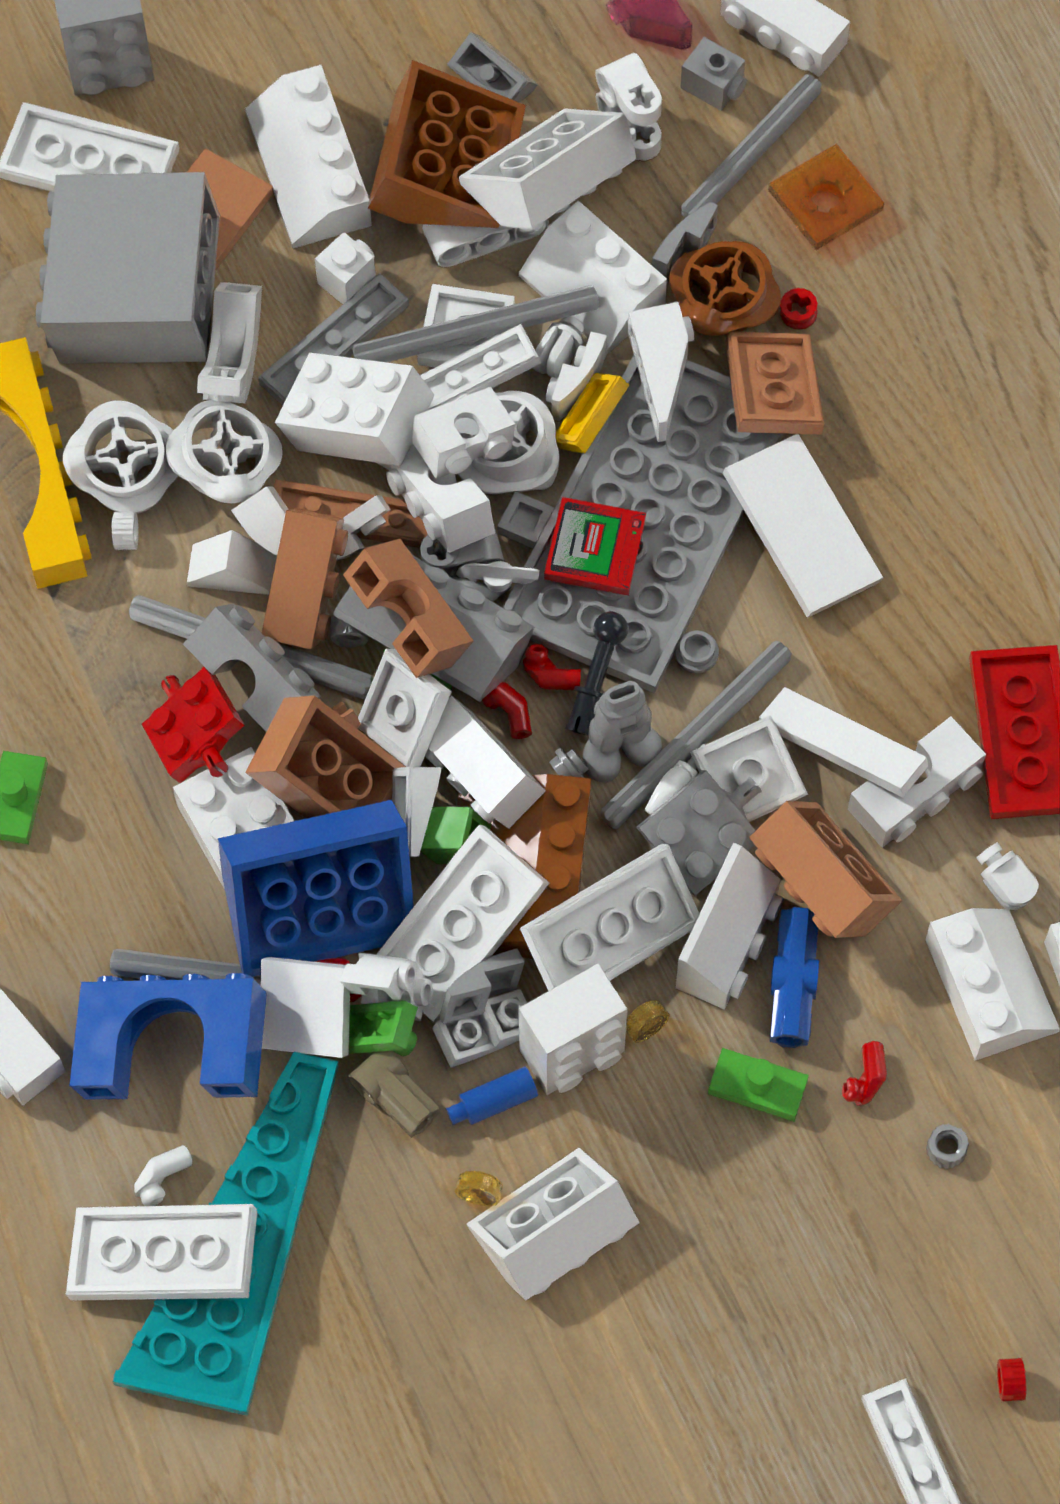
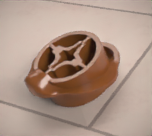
[669,241,781,336]

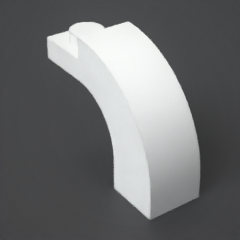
[197,282,262,403]
[231,486,391,561]

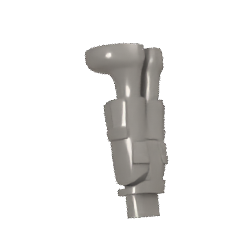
[583,681,662,783]

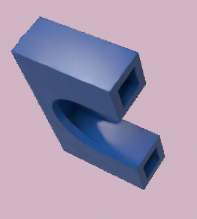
[69,973,267,1100]

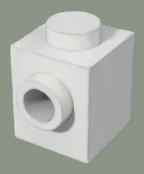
[315,232,376,304]

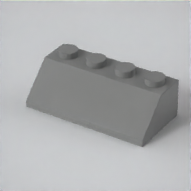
[333,551,535,702]

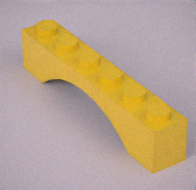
[0,337,92,589]

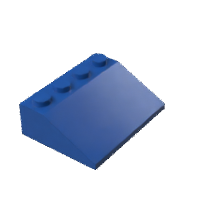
[218,800,414,977]

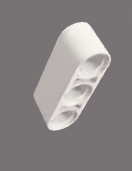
[422,219,549,267]

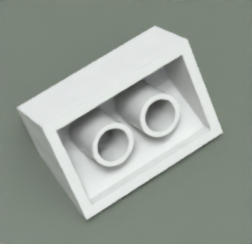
[519,200,667,355]
[676,842,784,1010]
[926,908,1060,1061]
[467,1148,639,1301]

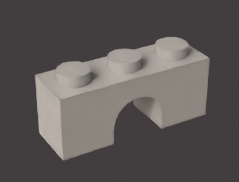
[183,604,321,732]

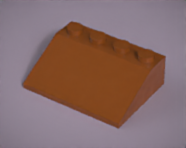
[368,60,526,228]
[457,774,591,959]

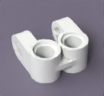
[595,53,662,161]

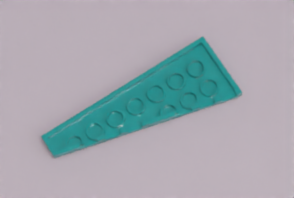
[113,1052,339,1416]

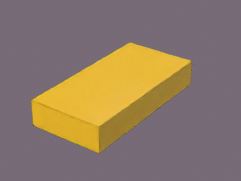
[555,373,629,453]

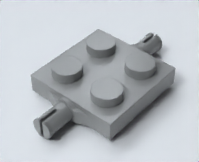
[636,770,762,896]

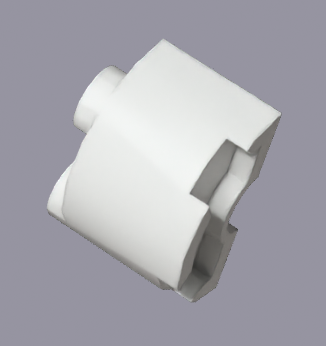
[339,953,433,1021]

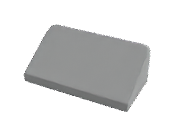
[447,32,538,102]

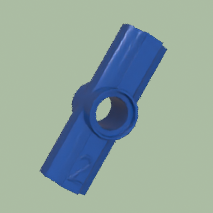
[770,907,819,1048]

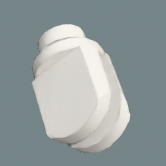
[533,316,585,378]
[977,842,1039,910]

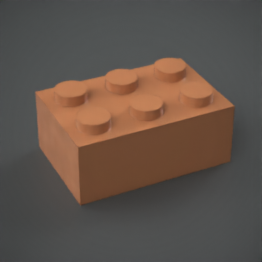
[245,695,406,819]
[749,801,903,938]

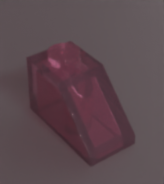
[607,0,692,50]

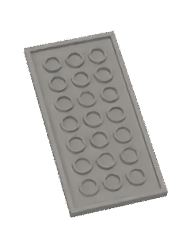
[503,355,783,694]

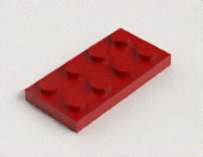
[969,645,1060,819]

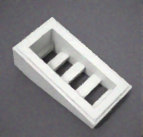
[392,767,441,857]

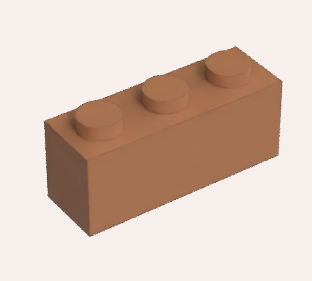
[262,508,348,649]

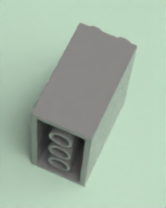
[36,172,220,364]

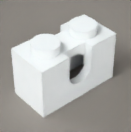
[412,386,515,479]

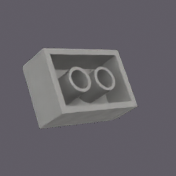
[54,0,154,96]

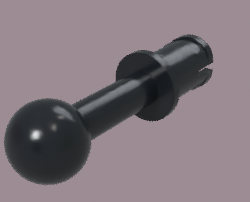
[565,611,628,736]

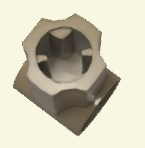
[348,1051,440,1138]

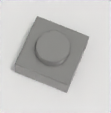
[497,491,554,549]

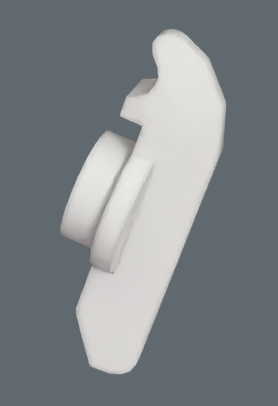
[456,561,540,592]

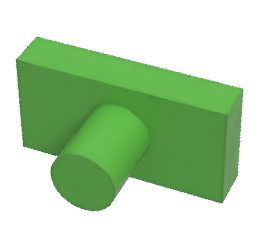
[0,751,48,845]
[348,1000,418,1056]
[708,1048,809,1122]

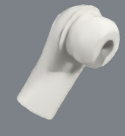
[134,1145,192,1206]

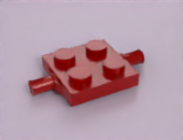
[142,667,245,783]

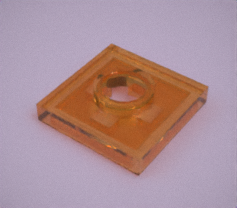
[768,143,884,250]

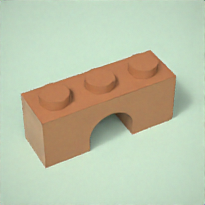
[343,539,474,678]

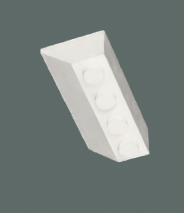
[245,65,372,248]
[459,109,637,232]

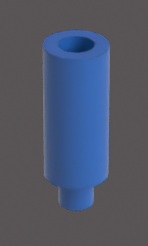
[446,1066,538,1125]

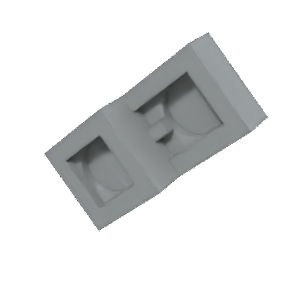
[652,202,718,282]
[439,949,524,1024]

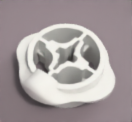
[457,391,559,494]
[165,400,282,503]
[63,401,178,514]

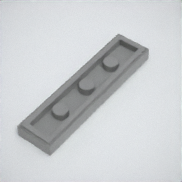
[258,273,409,406]

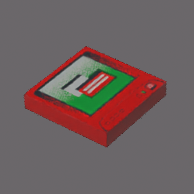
[544,497,646,596]

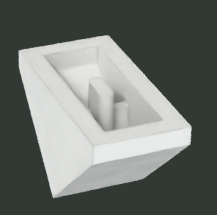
[187,530,277,595]

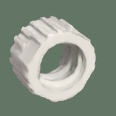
[112,511,139,550]

